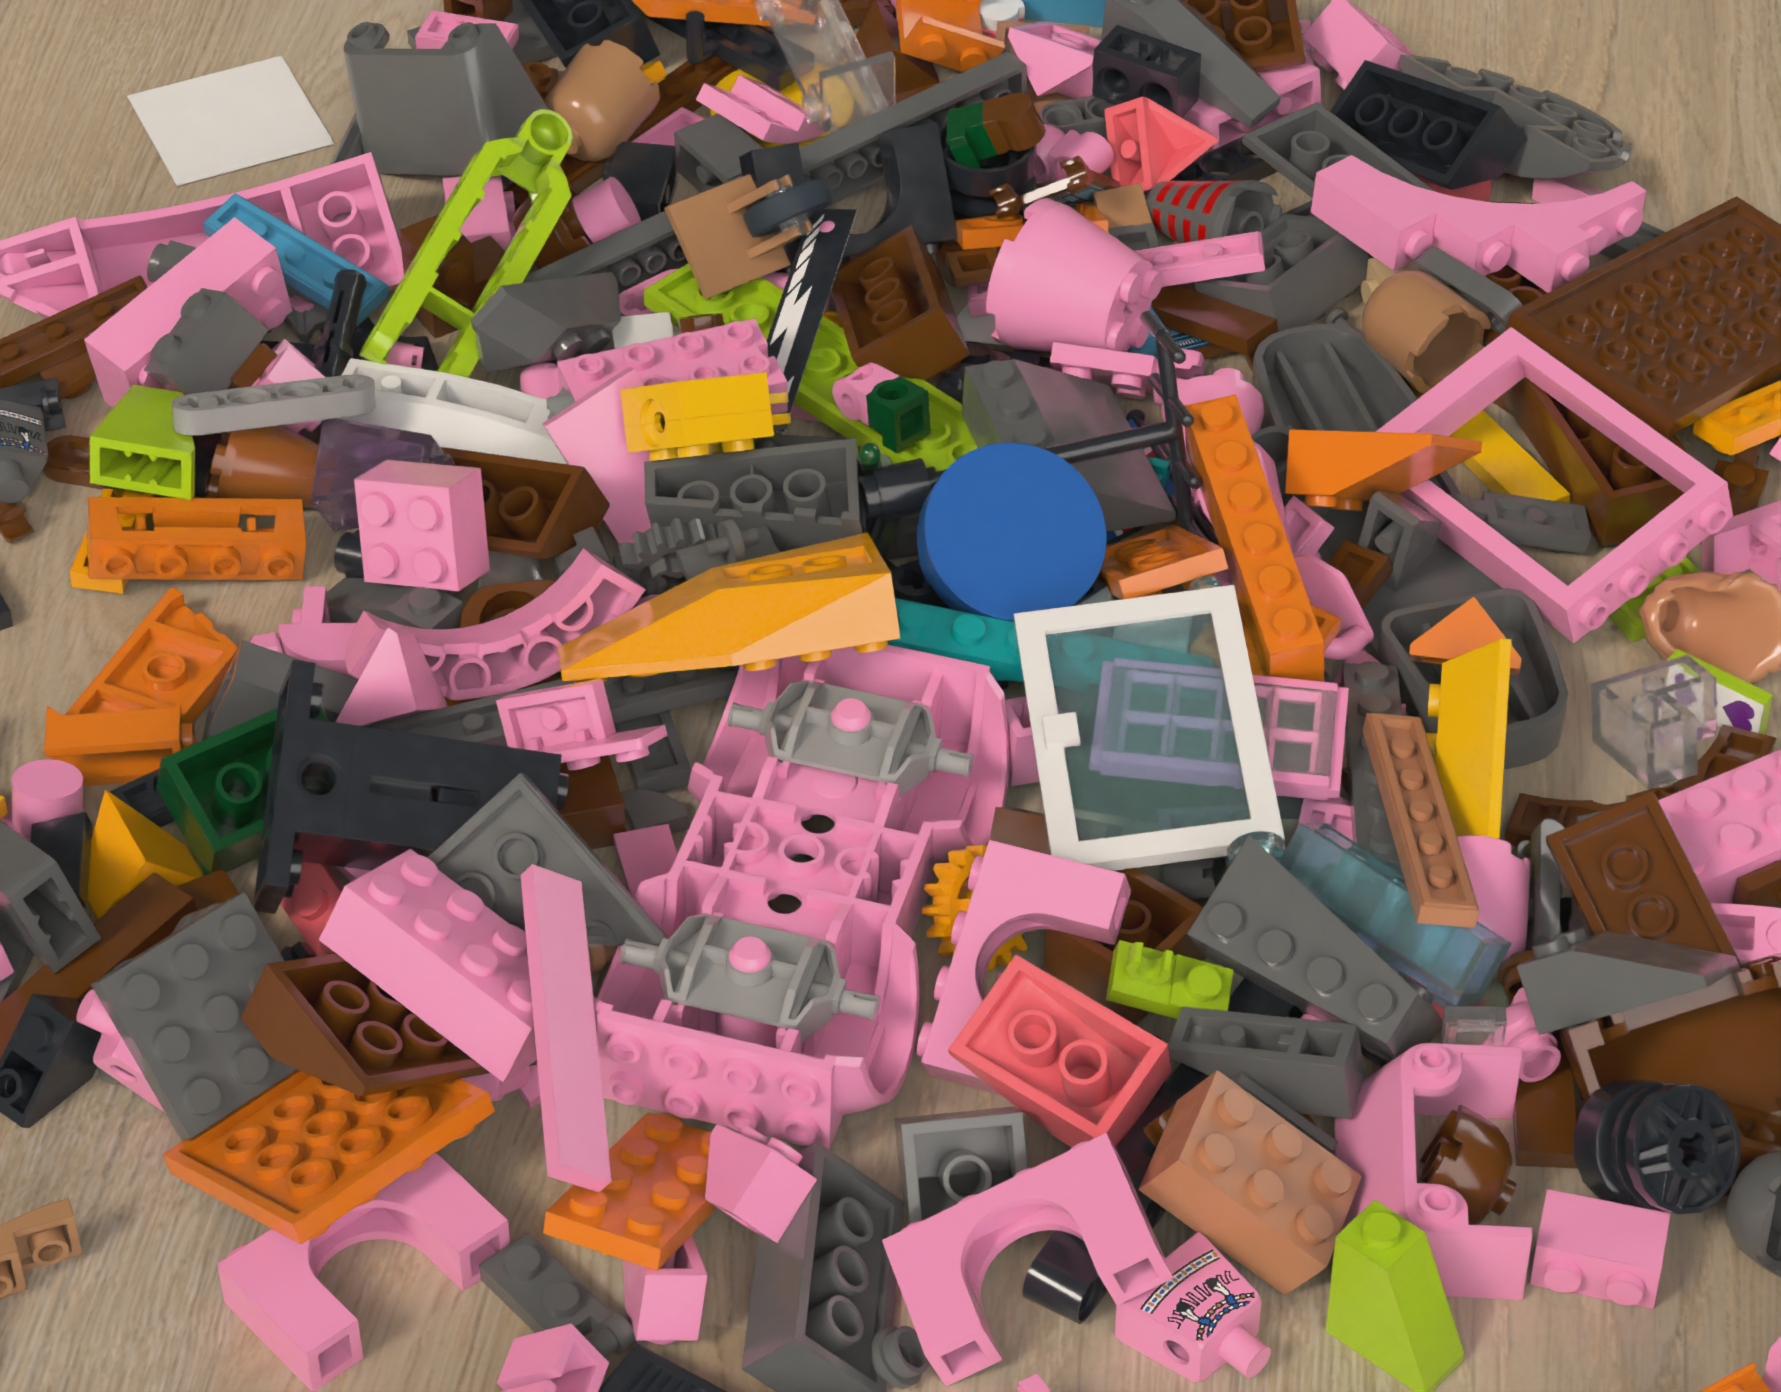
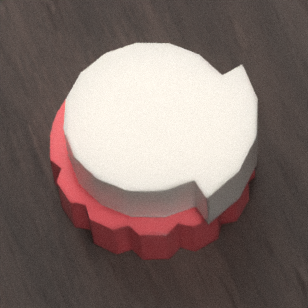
[979,0,1025,39]

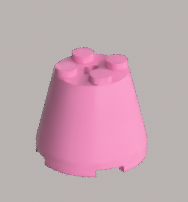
[986,198,1163,352]

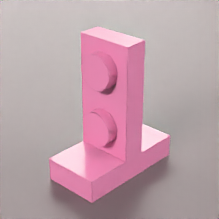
[1702,500,1781,591]

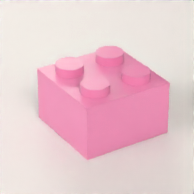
[354,460,490,591]

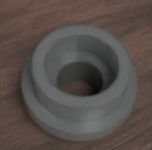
[872,1326,929,1389]

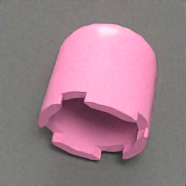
[1416,835,1530,984]

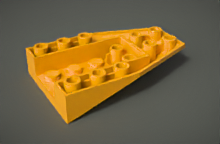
[557,532,901,683]

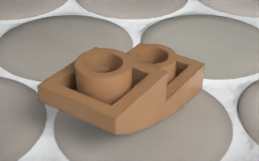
[0,1198,83,1299]

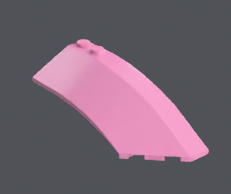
[0,152,404,323]

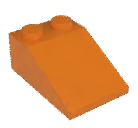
[1285,430,1482,511]

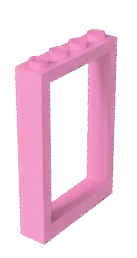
[1376,327,1733,643]

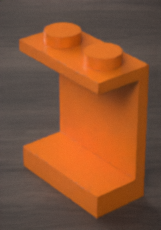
[896,0,1005,72]

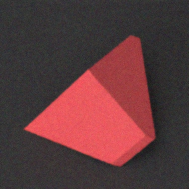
[1104,96,1219,195]

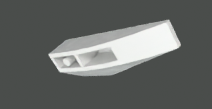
[325,358,566,476]

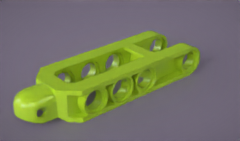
[359,109,573,378]

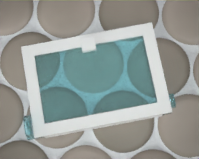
[1014,576,1287,871]

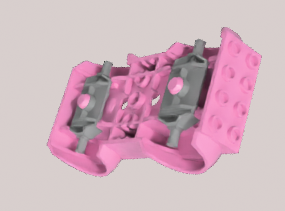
[593,645,1010,1150]

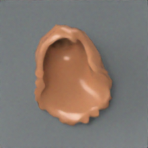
[1639,572,1781,684]

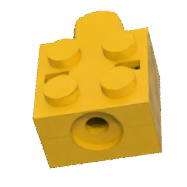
[620,372,791,461]

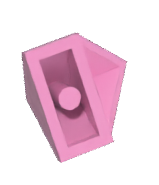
[336,628,448,726]

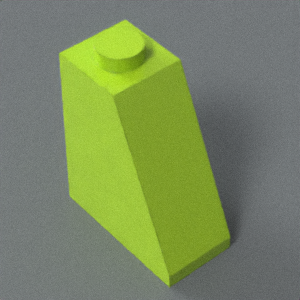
[90,384,195,500]
[1325,1200,1465,1392]

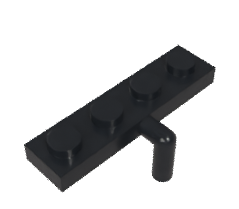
[646,11,812,91]

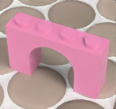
[917,840,1131,1096]
[882,1133,1174,1387]
[217,1153,510,1392]

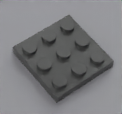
[91,892,297,1140]

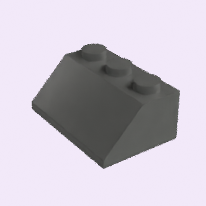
[1193,214,1369,332]

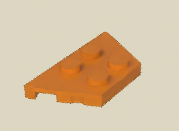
[65,587,238,723]

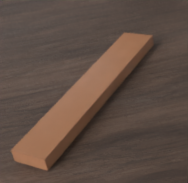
[1363,713,1480,928]

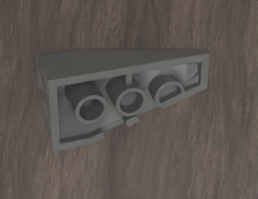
[1101,0,1281,128]

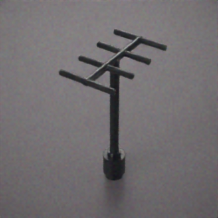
[859,311,1209,541]

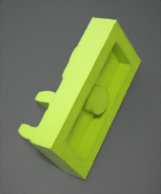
[1106,940,1233,1019]

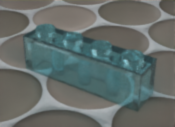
[1279,823,1512,1009]

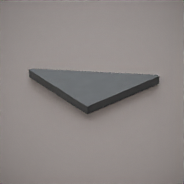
[428,773,669,946]

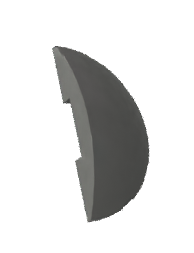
[1398,54,1632,179]

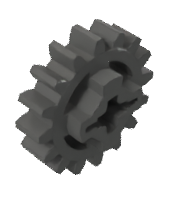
[613,518,718,598]

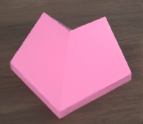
[1008,21,1102,99]

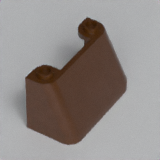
[1558,953,1781,1114]

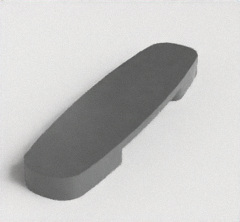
[1252,323,1568,770]

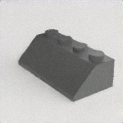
[1242,102,1434,198]
[742,1142,904,1392]

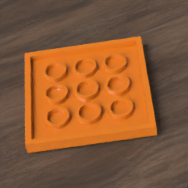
[162,1069,495,1244]

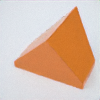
[1409,596,1522,676]

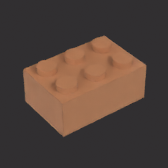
[1138,1070,1362,1296]

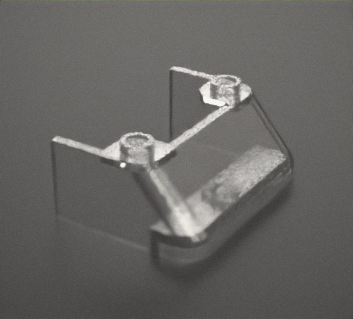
[755,0,896,134]

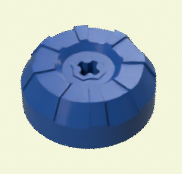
[917,443,1107,622]

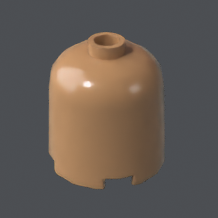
[544,40,660,162]
[1362,270,1491,394]

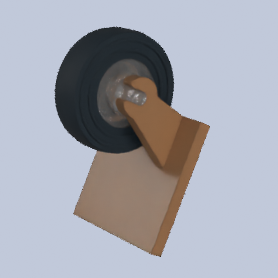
[664,174,833,300]

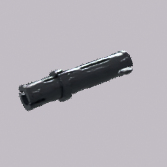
[312,269,367,377]

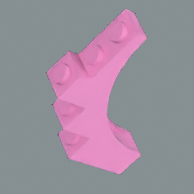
[1311,155,1647,293]

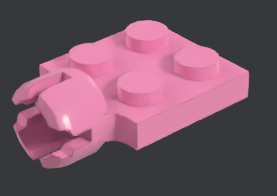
[1050,342,1204,406]

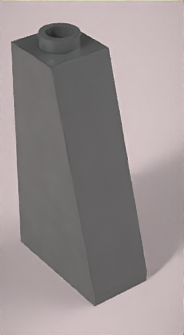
[0,821,101,974]

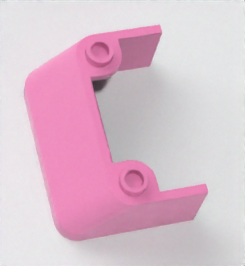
[1333,1043,1532,1300]

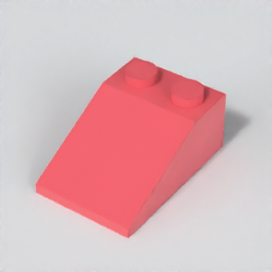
[948,955,1171,1149]

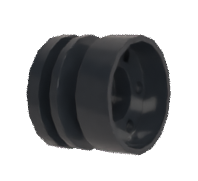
[939,121,1037,221]
[1573,1079,1741,1214]

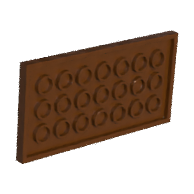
[1506,196,1781,438]

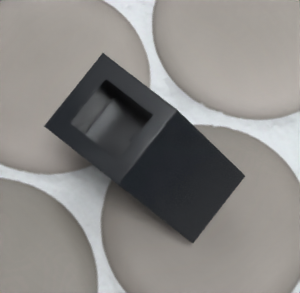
[0,994,101,1128]

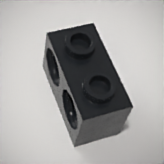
[1092,25,1201,118]

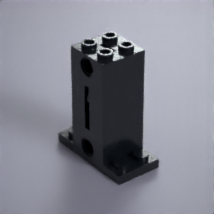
[253,660,569,914]

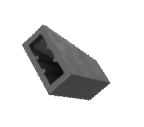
[202,640,359,741]

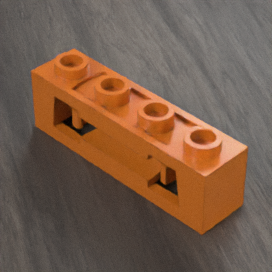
[86,497,306,581]

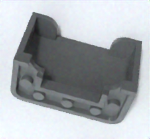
[343,22,549,176]

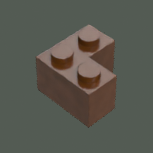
[399,215,505,339]

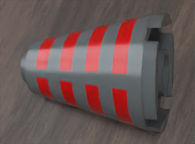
[1145,180,1282,244]

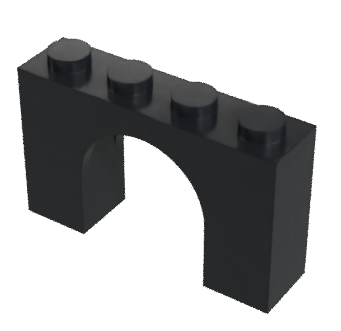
[739,123,958,273]

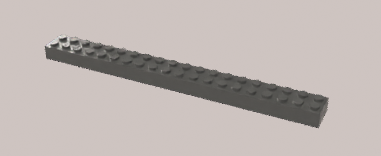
[523,51,1027,294]

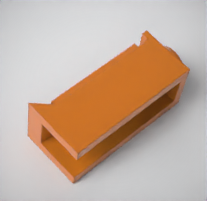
[44,701,196,786]

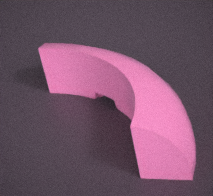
[345,548,646,700]

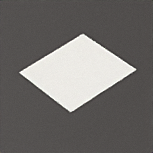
[127,56,335,186]

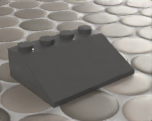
[962,359,1176,532]

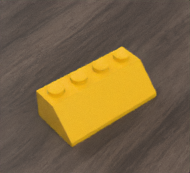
[1426,639,1512,840]

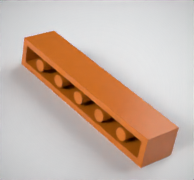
[1185,394,1324,682]

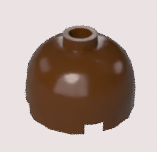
[1417,1105,1517,1225]

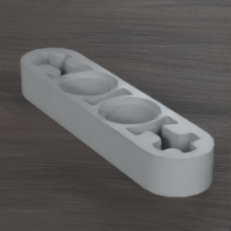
[172,374,376,436]

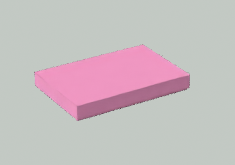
[542,367,684,546]

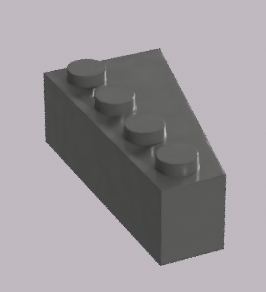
[1187,835,1432,1060]

